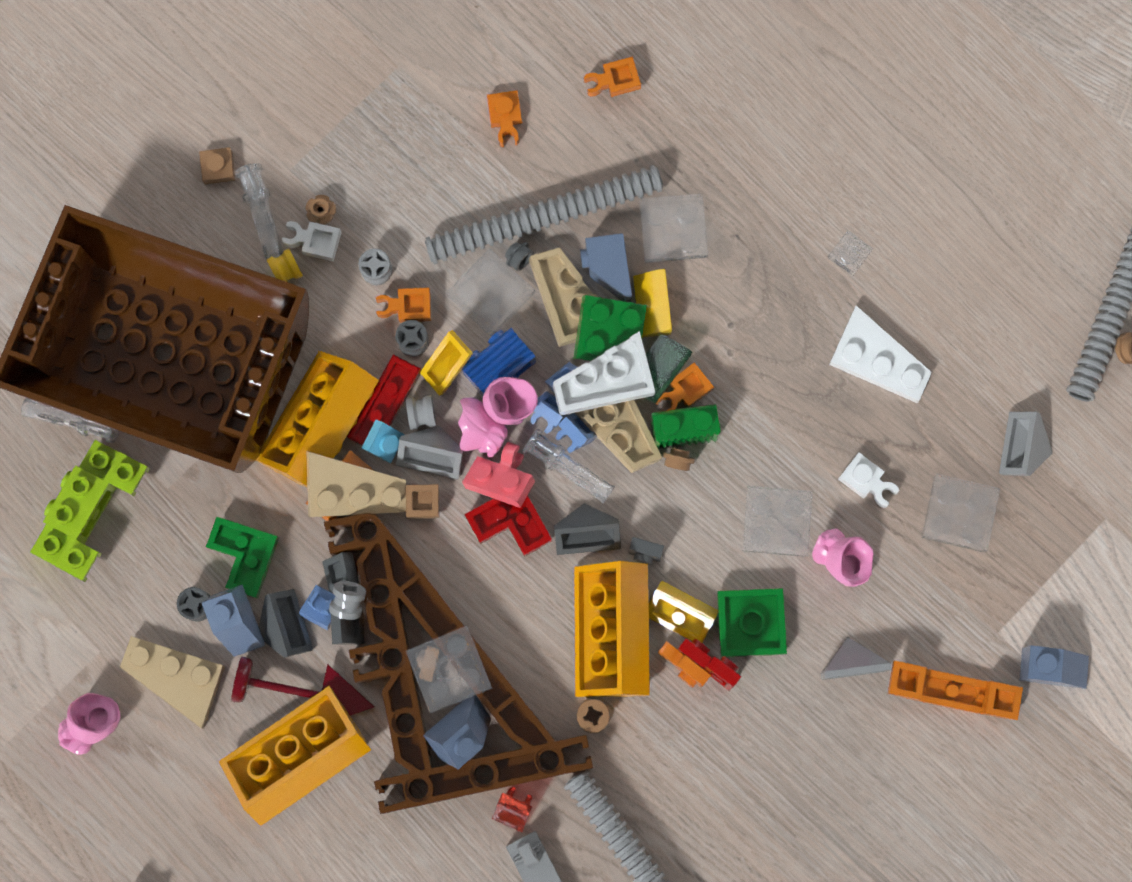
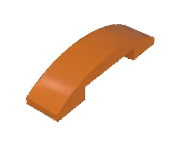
[888,661,1023,720]

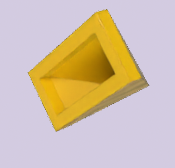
[420,330,473,396]

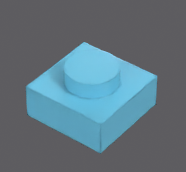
[362,420,405,463]

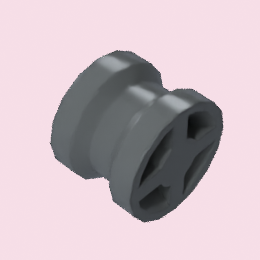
[395,320,429,357]
[176,587,210,622]

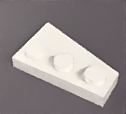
[829,306,932,403]
[552,331,655,416]

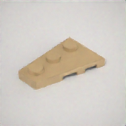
[529,248,598,347]
[575,400,662,473]
[306,451,406,517]
[120,636,225,729]

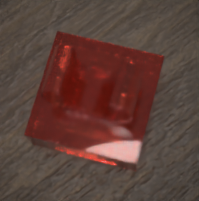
[492,787,533,833]

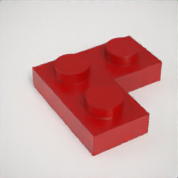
[464,495,552,557]
[678,638,742,691]

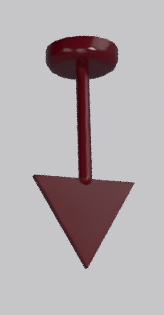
[231,656,375,716]

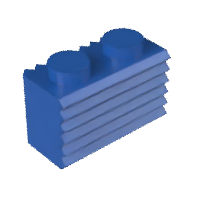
[462,328,536,396]

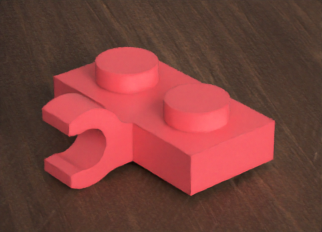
[462,442,535,508]

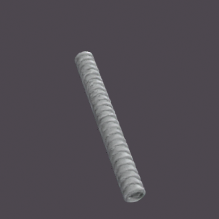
[425,165,663,265]
[1066,227,1132,402]
[564,770,670,882]

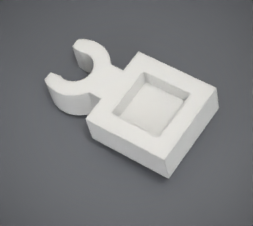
[282,221,341,262]
[838,453,899,508]

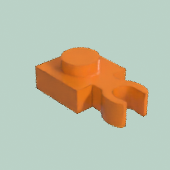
[584,56,641,97]
[487,90,522,147]
[376,287,431,323]
[656,362,714,411]
[658,641,711,688]

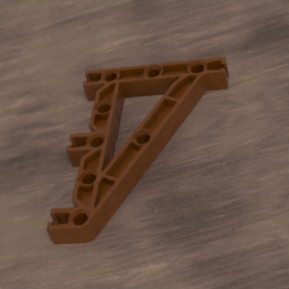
[324,513,593,814]

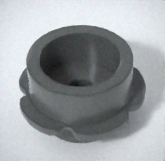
[505,242,534,271]

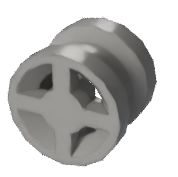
[358,248,393,286]
[406,395,436,430]
[329,581,366,620]

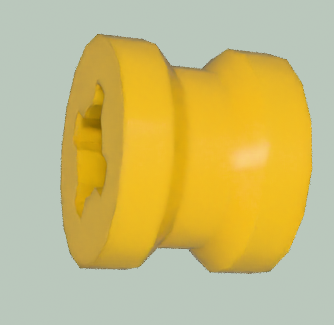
[266,248,303,282]

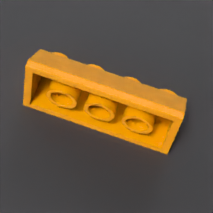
[256,351,379,488]
[574,561,650,697]
[218,686,371,826]

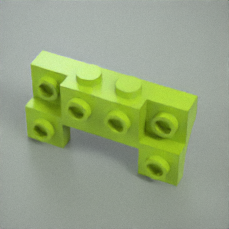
[30,440,150,582]

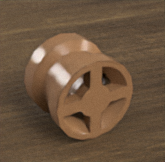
[577,699,610,733]

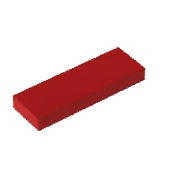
[347,354,421,446]

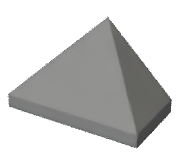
[999,412,1052,476]
[396,426,463,479]
[821,637,891,680]

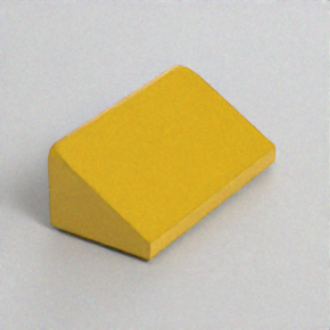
[633,269,672,338]
[649,581,718,643]

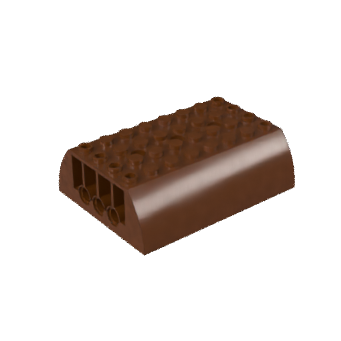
[0,205,309,473]

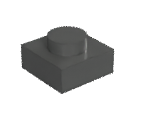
[629,537,664,565]
[322,552,359,592]
[331,611,365,645]

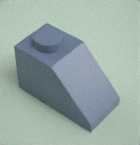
[580,233,632,303]
[202,585,265,657]
[1019,645,1089,689]
[423,693,491,769]

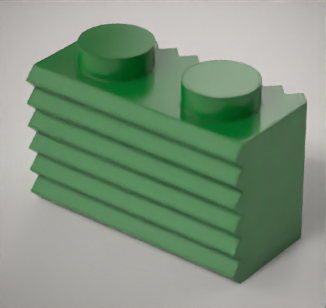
[651,404,721,450]

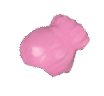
[483,377,538,425]
[458,397,508,459]
[812,528,874,587]
[58,693,120,755]

